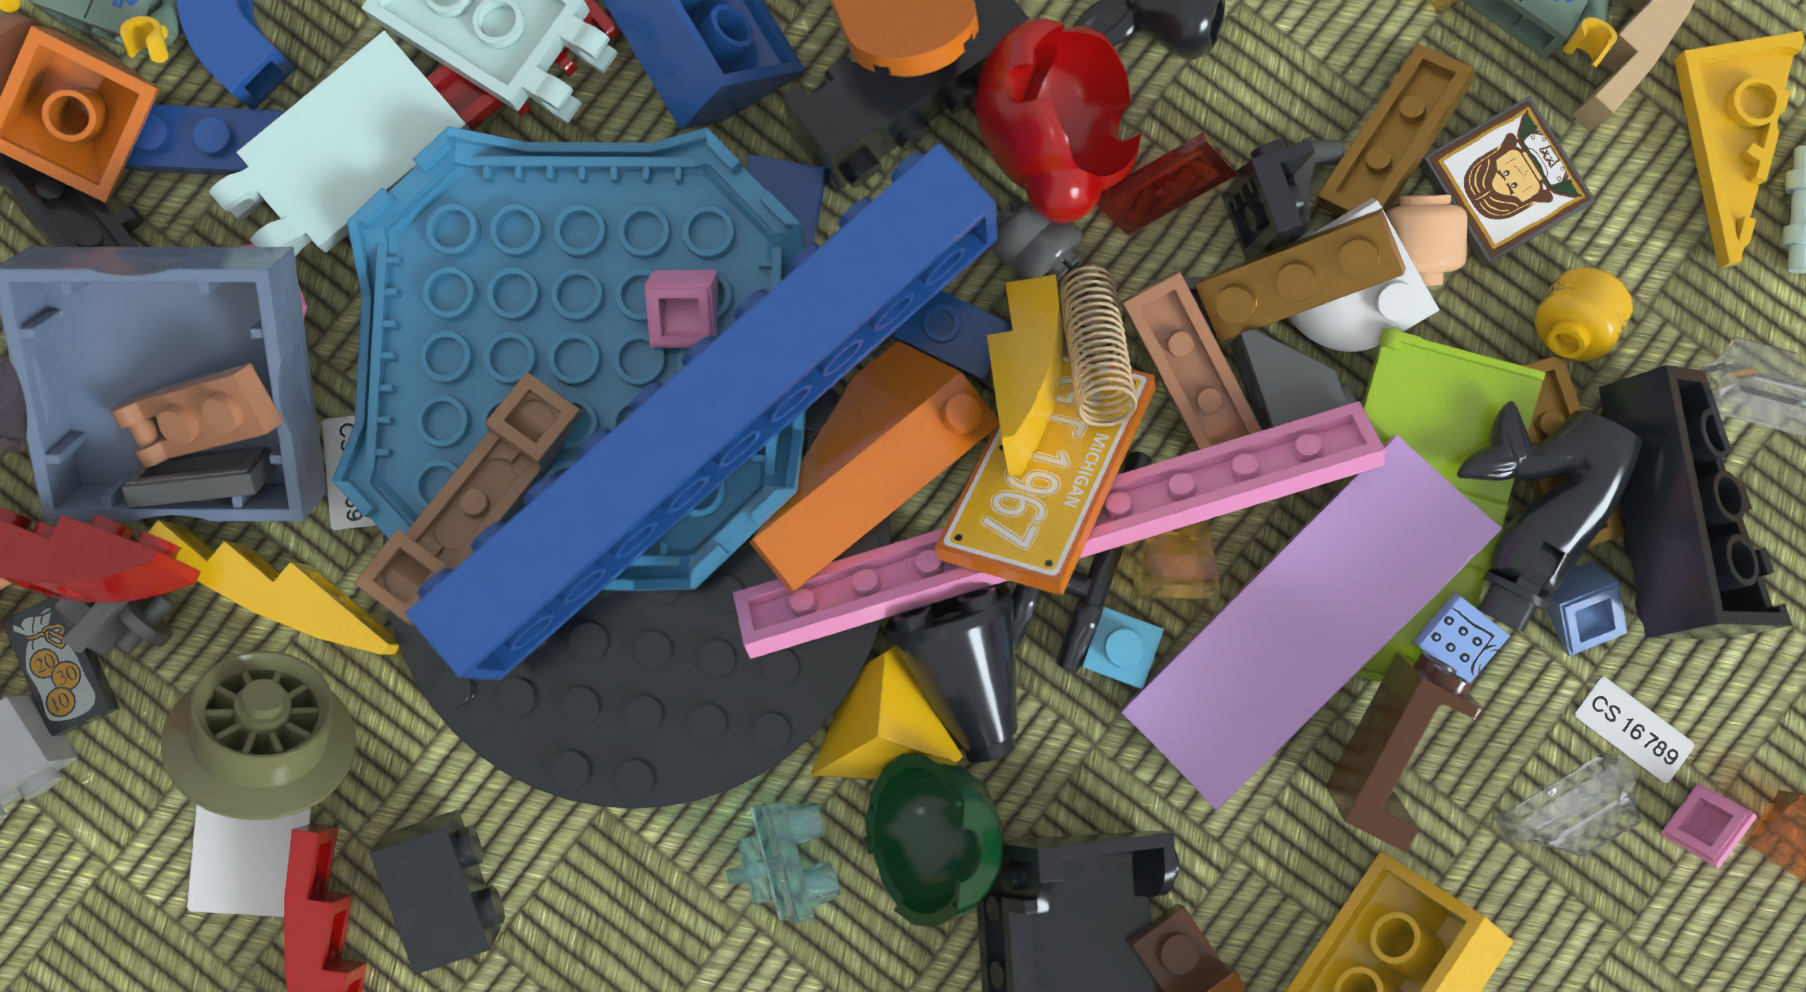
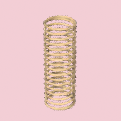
[1058,266,1138,427]

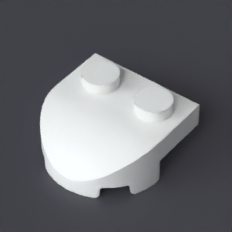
[1288,197,1439,352]

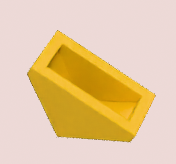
[810,647,963,779]

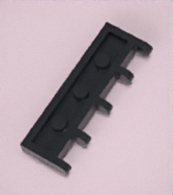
[0,153,144,247]

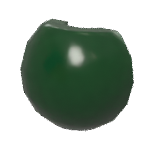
[863,754,1005,928]

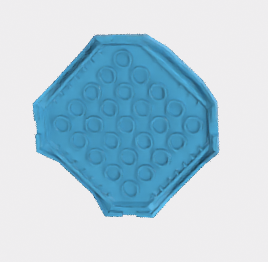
[332,126,806,591]

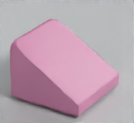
[645,270,718,348]

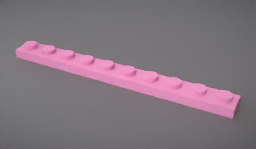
[733,401,1385,659]

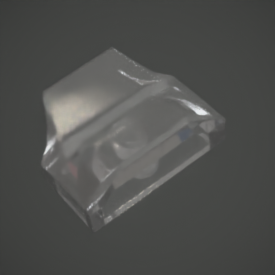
[1699,337,1806,437]
[1493,754,1641,857]

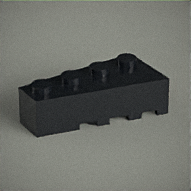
[782,0,1029,193]
[1598,365,1793,639]

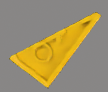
[1674,31,1804,268]

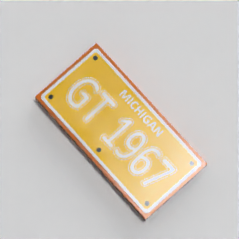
[935,353,1156,596]

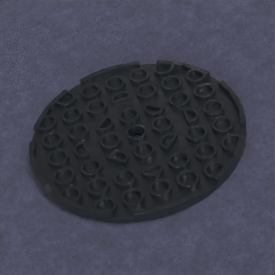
[383,387,892,809]

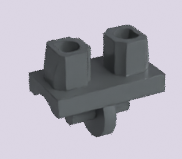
[55,594,175,655]

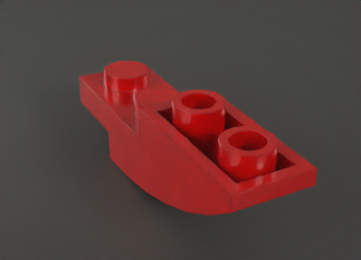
[0,506,201,603]

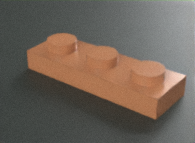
[1120,271,1262,450]

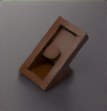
[1126,903,1246,992]

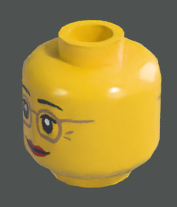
[1534,267,1633,362]

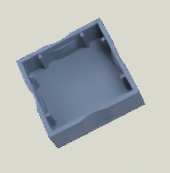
[0,247,327,521]

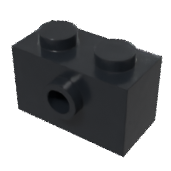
[369,809,505,975]

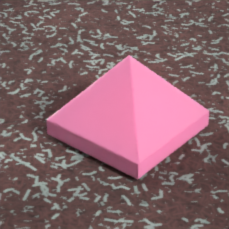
[1660,783,1757,869]

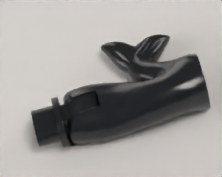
[1457,401,1642,633]

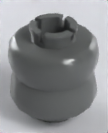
[991,196,1083,285]

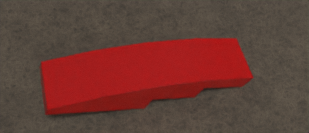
[284,823,367,992]

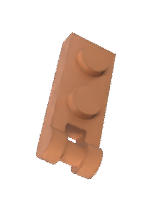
[110,363,284,468]

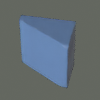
[1541,562,1627,656]

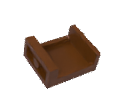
[1326,652,1483,852]

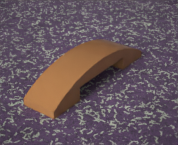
[354,372,581,625]

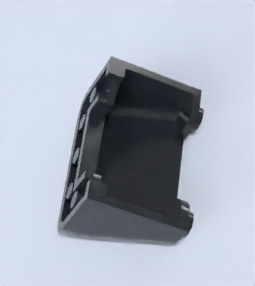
[977,831,1179,992]

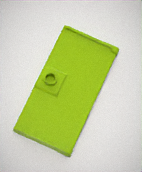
[1338,327,1546,682]

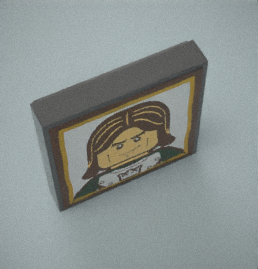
[1419,96,1596,268]

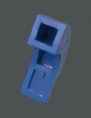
[177,0,297,110]

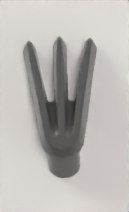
[1288,136,1344,243]

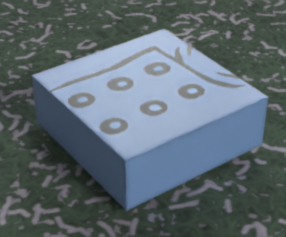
[1413,592,1510,683]

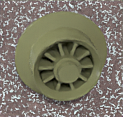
[161,651,356,820]

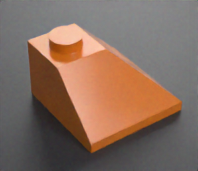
[0,26,160,203]

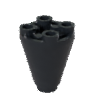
[885,585,1018,763]

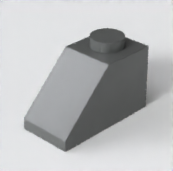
[1229,329,1356,431]

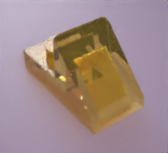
[1134,522,1220,601]

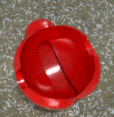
[975,18,1142,223]

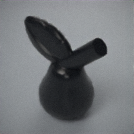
[1073,0,1225,60]

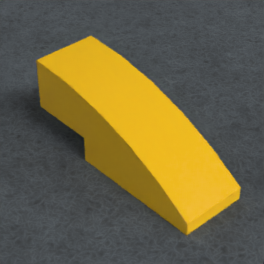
[987,274,1064,477]

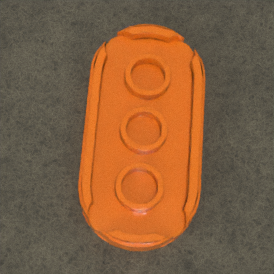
[829,0,979,77]

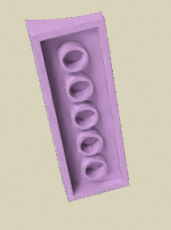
[1121,435,1503,811]

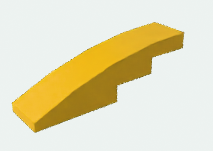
[147,520,401,655]

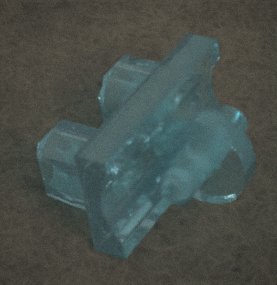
[725,801,840,923]

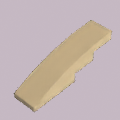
[1572,0,1695,132]

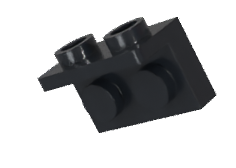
[1221,138,1315,260]

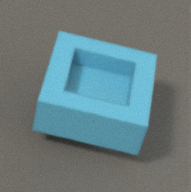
[1080,607,1164,689]

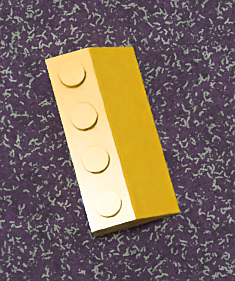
[1286,851,1514,992]

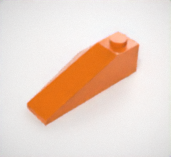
[749,341,999,594]

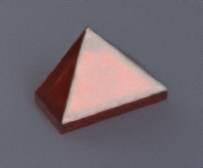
[1096,132,1237,236]

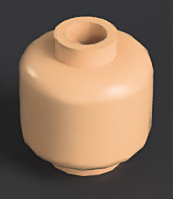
[1385,194,1467,286]

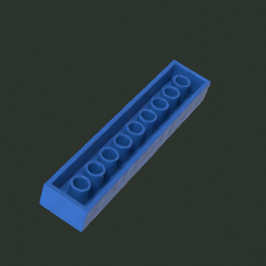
[405,142,997,680]

